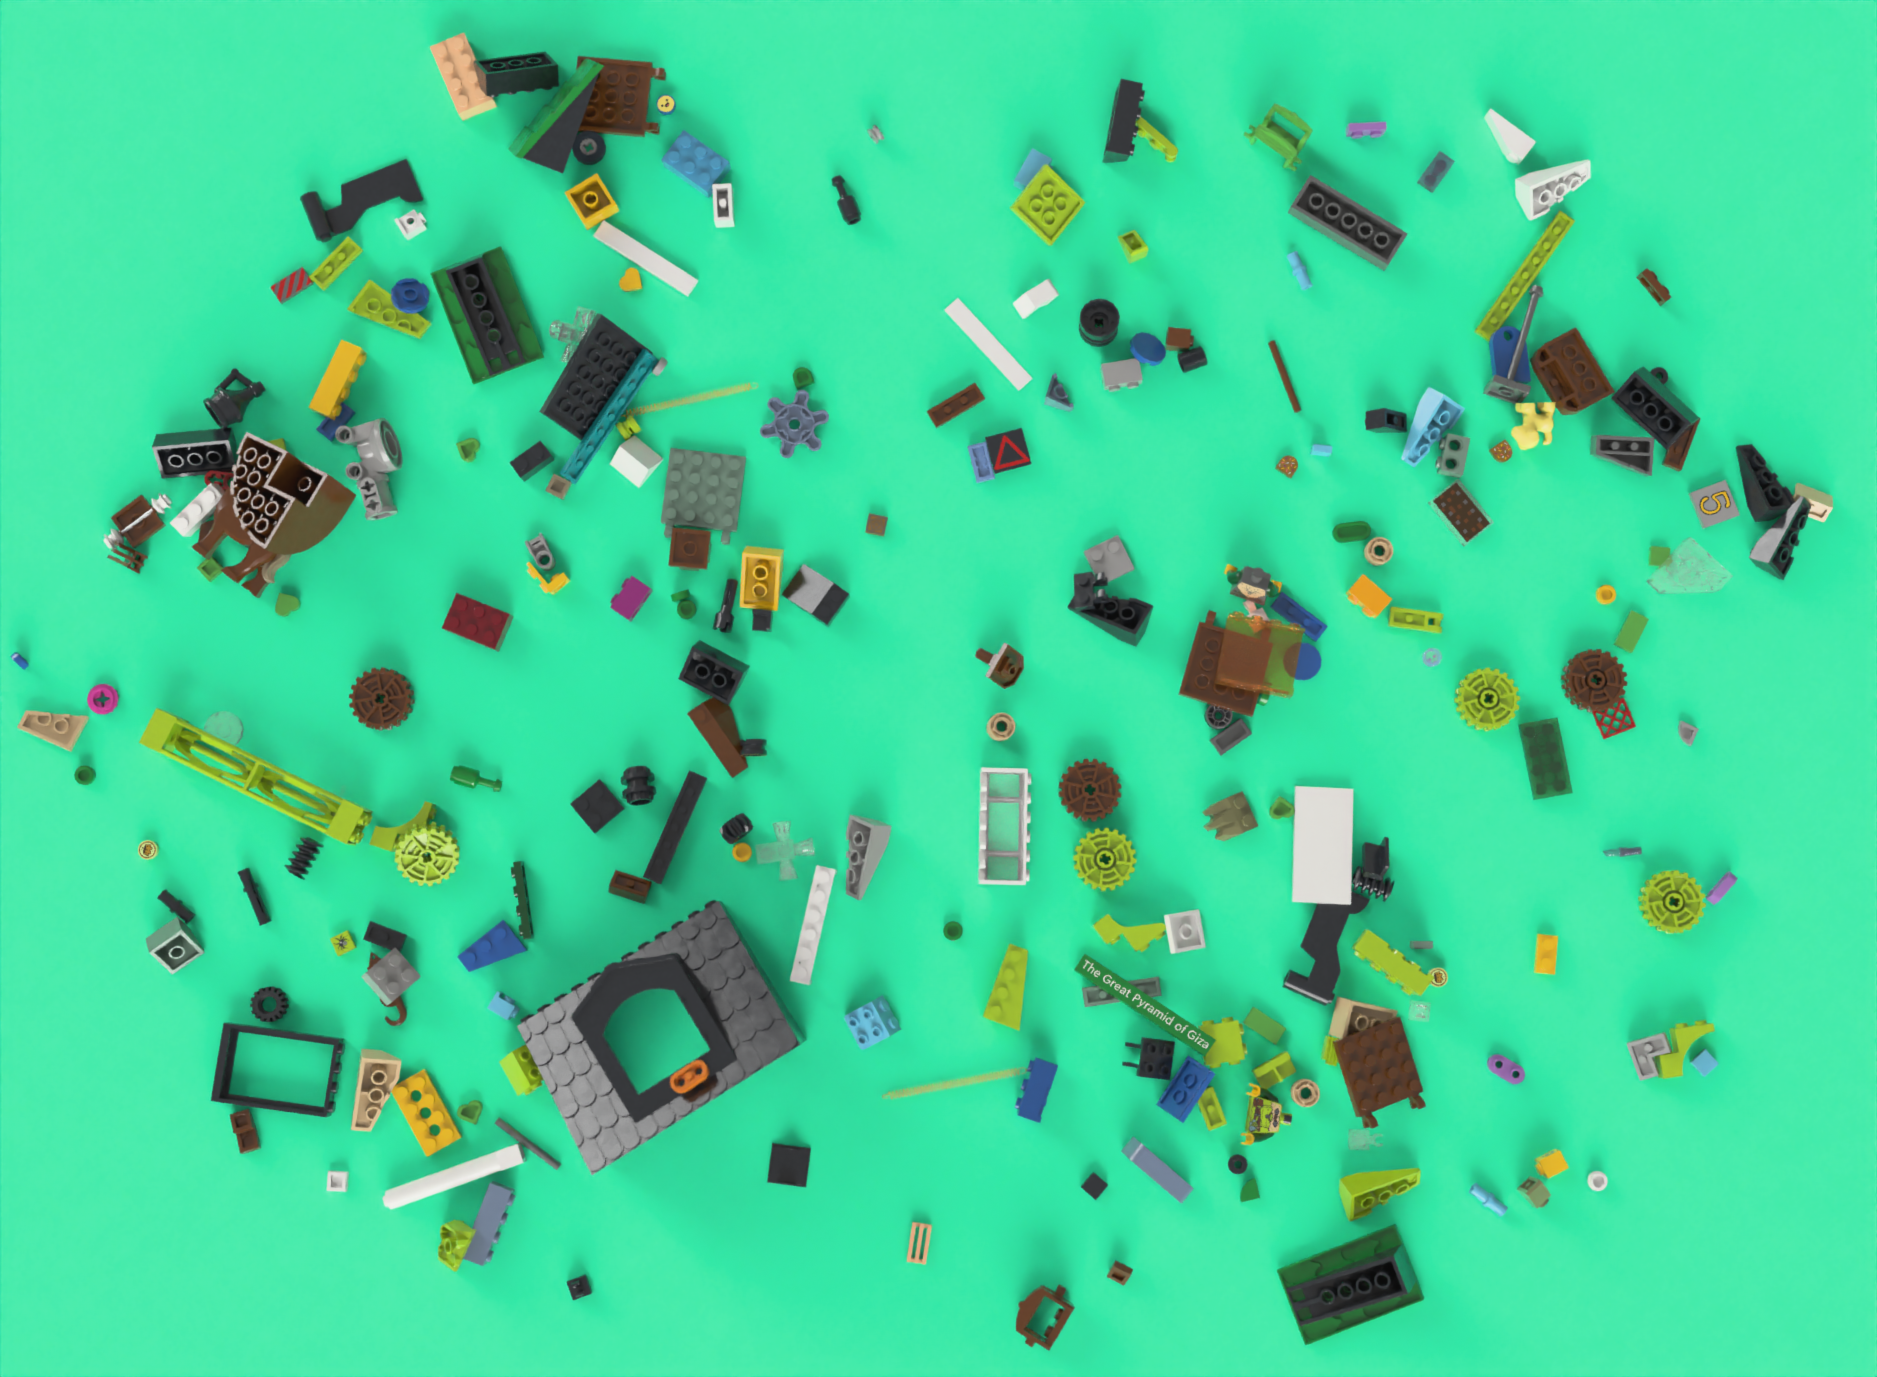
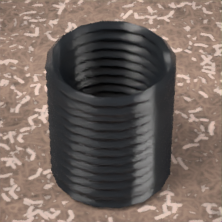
[1177,346,1207,373]

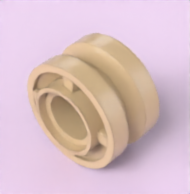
[1364,537,1393,566]
[986,713,1015,741]
[1290,1079,1320,1107]

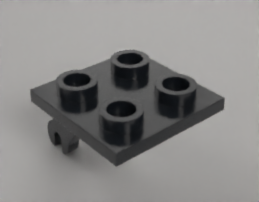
[1122,1037,1175,1080]

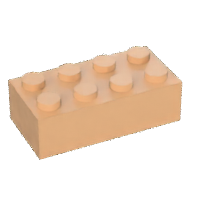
[430,33,497,121]

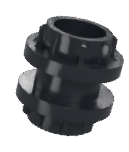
[621,766,657,806]

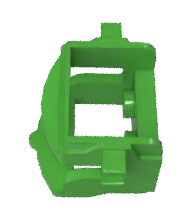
[1244,103,1313,171]

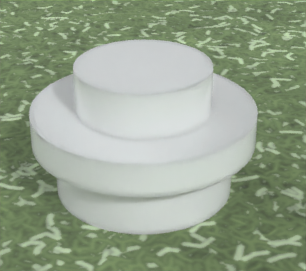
[1587,1171,1608,1191]

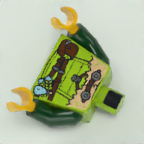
[1241,1083,1292,1145]

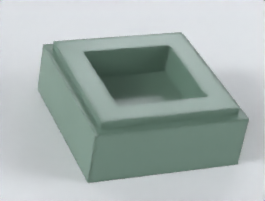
[1410,941,1433,949]

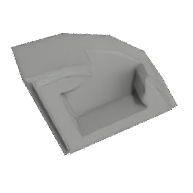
[1678,721,1699,746]

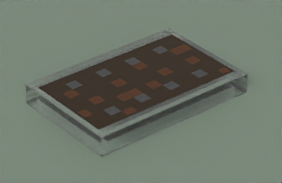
[1428,479,1494,547]

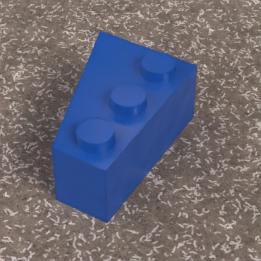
[1014,1057,1058,1123]

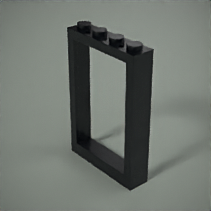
[211,1022,345,1117]

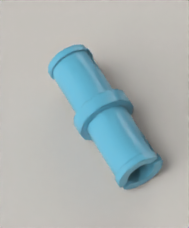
[1286,251,1313,290]
[1469,1183,1508,1217]

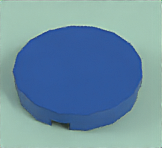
[391,278,429,313]
[1130,332,1166,366]
[1283,642,1322,681]

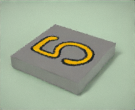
[1689,480,1740,529]

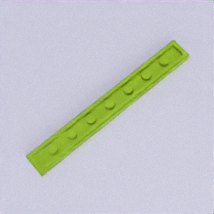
[1474,211,1575,342]

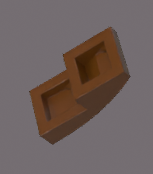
[230,1109,261,1154]

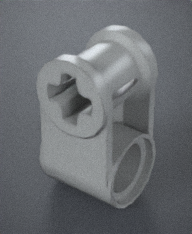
[524,533,556,571]

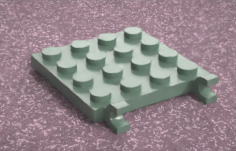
[661,448,746,545]

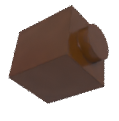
[1165,327,1194,352]

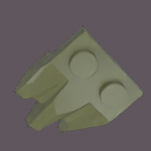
[1203,791,1258,841]

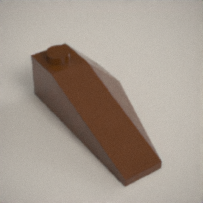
[687,697,748,778]

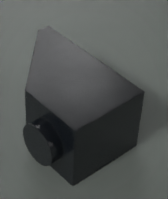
[1365,408,1407,433]

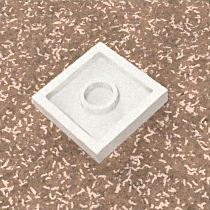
[1164,909,1206,954]

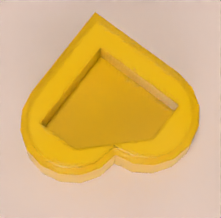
[619,268,643,292]

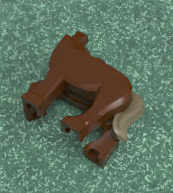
[191,487,291,598]

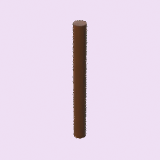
[1268,340,1302,413]

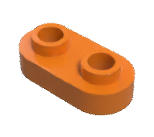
[670,1060,709,1093]

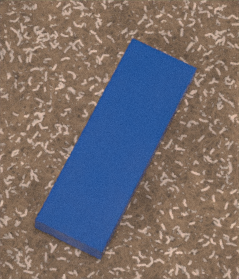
[1270,592,1328,642]

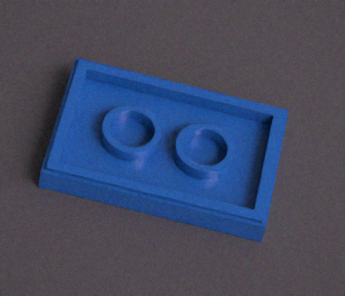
[1156,1056,1215,1123]

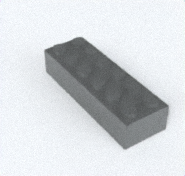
[1288,175,1408,271]

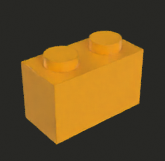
[1345,574,1392,618]

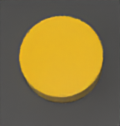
[1595,585,1616,605]
[732,843,752,862]

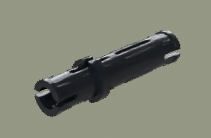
[237,868,272,926]

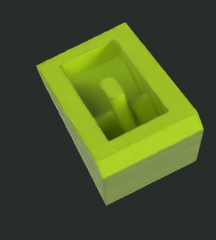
[1118,230,1148,264]

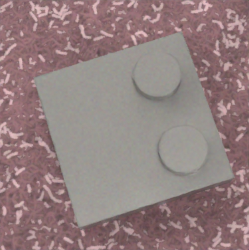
[1083,535,1135,582]

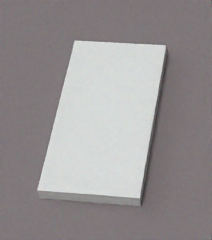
[1292,786,1353,905]

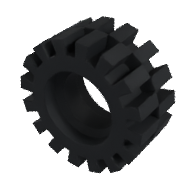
[250,987,289,1022]

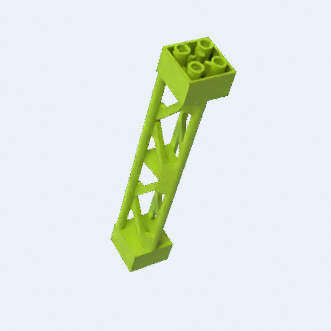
[139,708,373,846]

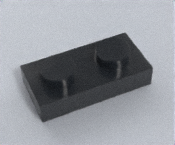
[363,921,407,953]

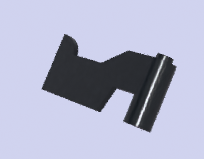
[1282,891,1370,1006]

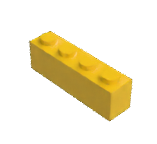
[309,339,367,420]

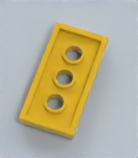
[391,1069,462,1157]

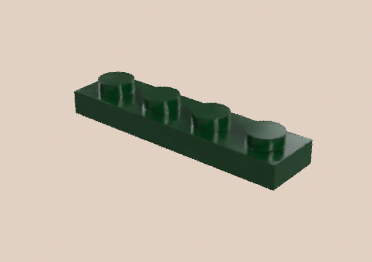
[511,861,534,939]

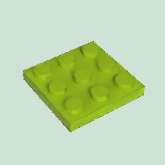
[1010,164,1086,246]

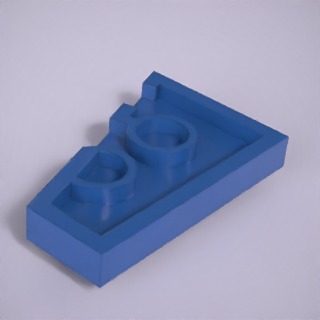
[457,920,527,972]

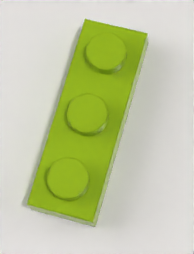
[309,237,363,291]

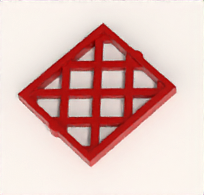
[1592,697,1636,739]

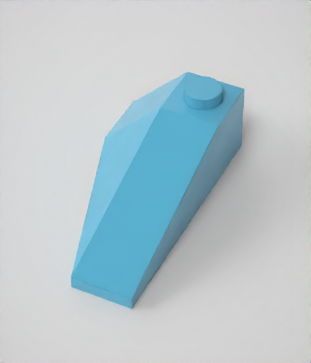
[1401,387,1465,467]

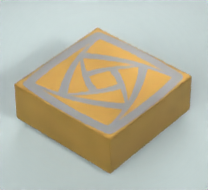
[865,513,888,537]

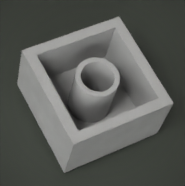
[361,947,421,1006]

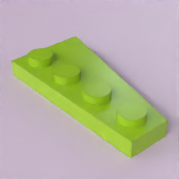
[347,279,431,339]

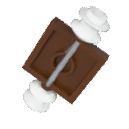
[103,493,172,549]

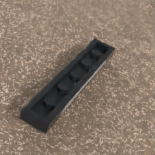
[643,770,708,884]

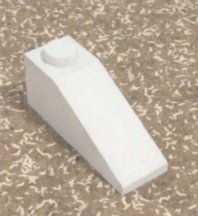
[1484,109,1536,165]

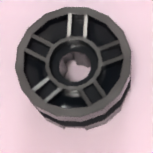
[1204,705,1233,730]

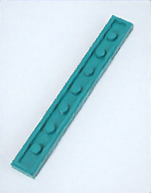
[560,349,659,485]

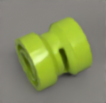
[615,415,641,440]

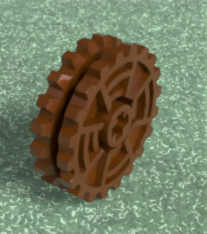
[1561,649,1627,712]
[349,667,415,731]
[1058,759,1121,822]

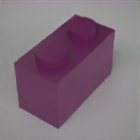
[610,576,653,622]

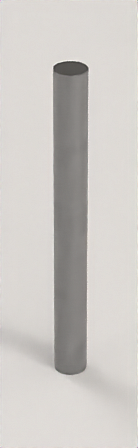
[495,1117,561,1170]

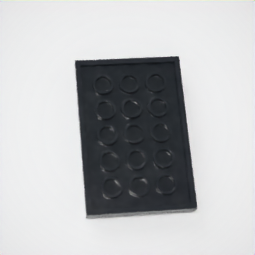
[539,313,653,440]

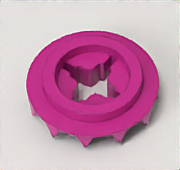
[87,684,119,715]

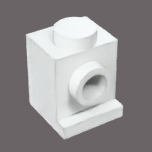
[394,209,427,241]

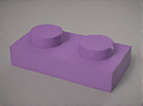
[1346,122,1387,139]

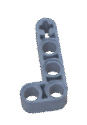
[1121,1136,1194,1204]

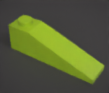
[1339,1168,1421,1221]

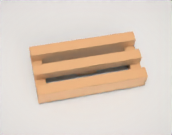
[906,1222,932,1265]

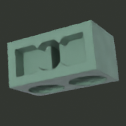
[1435,433,1470,478]

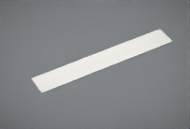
[944,298,1033,391]

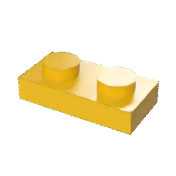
[1534,934,1558,975]

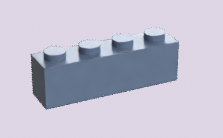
[463,1181,516,1266]

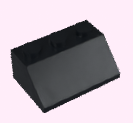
[678,640,750,705]

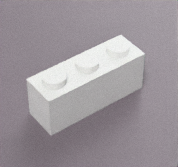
[170,483,225,537]

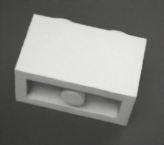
[712,183,735,228]

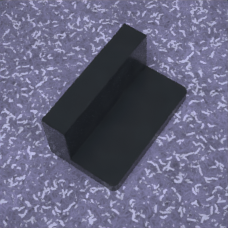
[1362,837,1389,881]

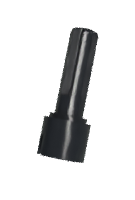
[713,579,738,633]

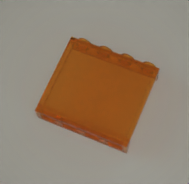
[1214,611,1305,699]

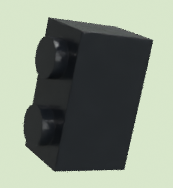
[510,440,555,482]

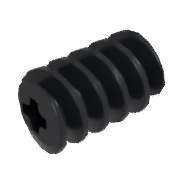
[284,837,324,880]
[1351,866,1394,902]

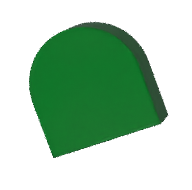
[793,367,815,390]

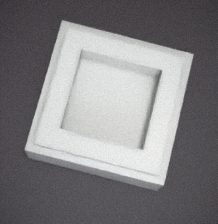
[326,1171,349,1192]

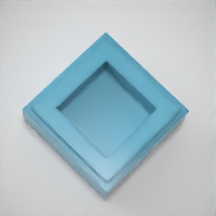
[1310,444,1332,457]
[1690,1049,1719,1077]

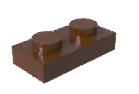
[1636,268,1671,306]

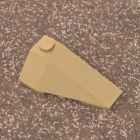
[351,1049,401,1132]

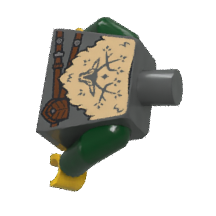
[1224,564,1282,606]

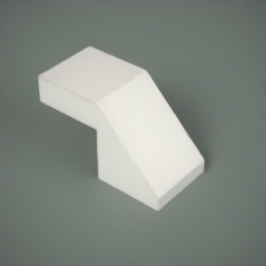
[1012,279,1059,319]

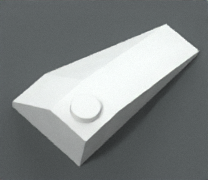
[1515,159,1591,221]

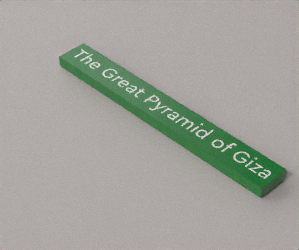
[1074,954,1216,1057]

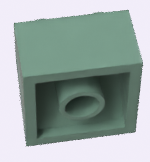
[145,917,205,975]

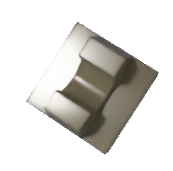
[545,474,572,500]

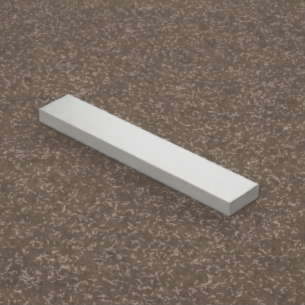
[593,220,698,297]

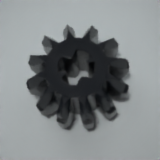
[720,813,753,844]

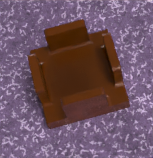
[668,528,712,571]

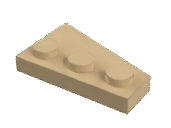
[17,710,89,752]

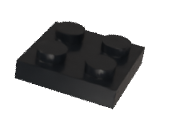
[570,779,625,834]

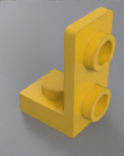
[527,562,570,595]

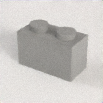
[1100,358,1143,392]

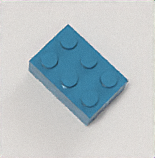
[661,130,731,198]

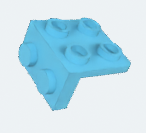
[844,995,901,1050]

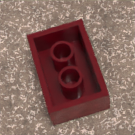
[442,593,513,652]

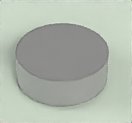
[652,357,668,376]

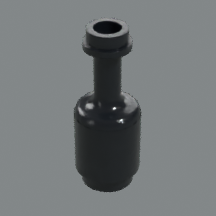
[831,175,861,225]

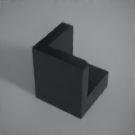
[752,609,773,632]

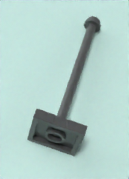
[1483,286,1544,404]

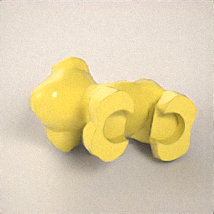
[1511,402,1556,450]

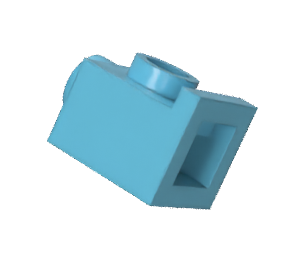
[487,991,520,1020]

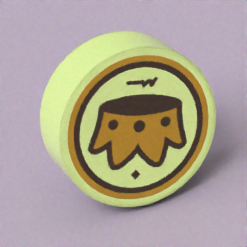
[138,840,159,860]
[1428,968,1448,987]

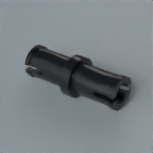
[157,889,195,924]

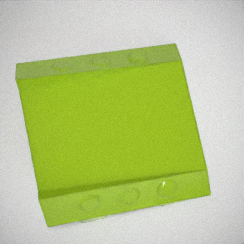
[438,1220,476,1272]

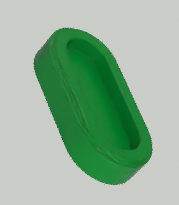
[1332,521,1371,543]

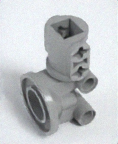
[335,418,403,521]

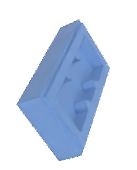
[967,442,995,483]

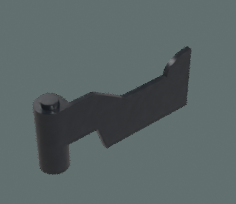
[300,159,423,242]

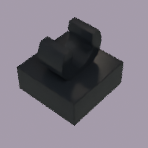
[566,1274,593,1301]

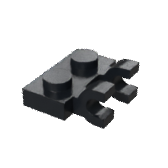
[1074,572,1109,611]

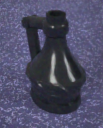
[203,369,266,429]

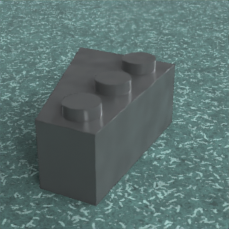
[1590,435,1654,476]

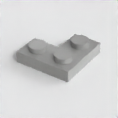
[1626,1032,1672,1081]

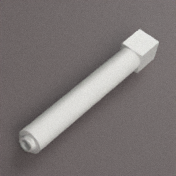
[382,1143,527,1210]

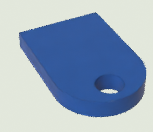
[1489,326,1531,383]

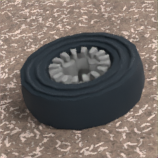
[572,131,606,165]

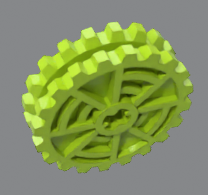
[1454,668,1520,731]
[395,821,459,886]
[1073,828,1137,891]
[1638,870,1706,934]

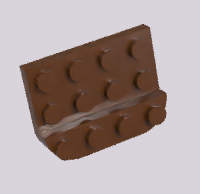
[1530,327,1615,415]

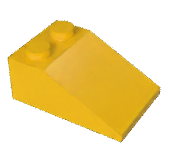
[740,546,784,611]

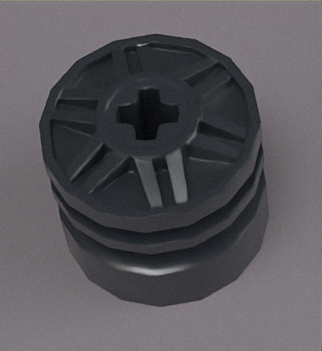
[1079,299,1120,347]

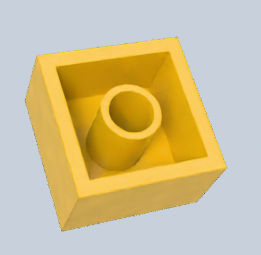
[565,173,619,230]

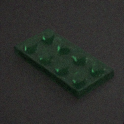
[1518,718,1573,800]

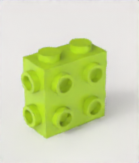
[1198,1017,1247,1068]
[499,1044,544,1096]

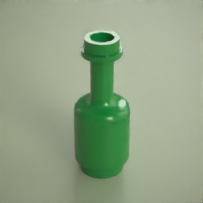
[450,765,503,792]

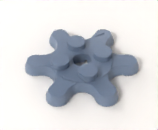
[760,390,829,458]

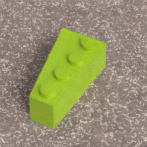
[1351,929,1435,996]
[982,943,1028,1031]

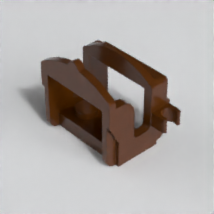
[1016,1284,1075,1351]

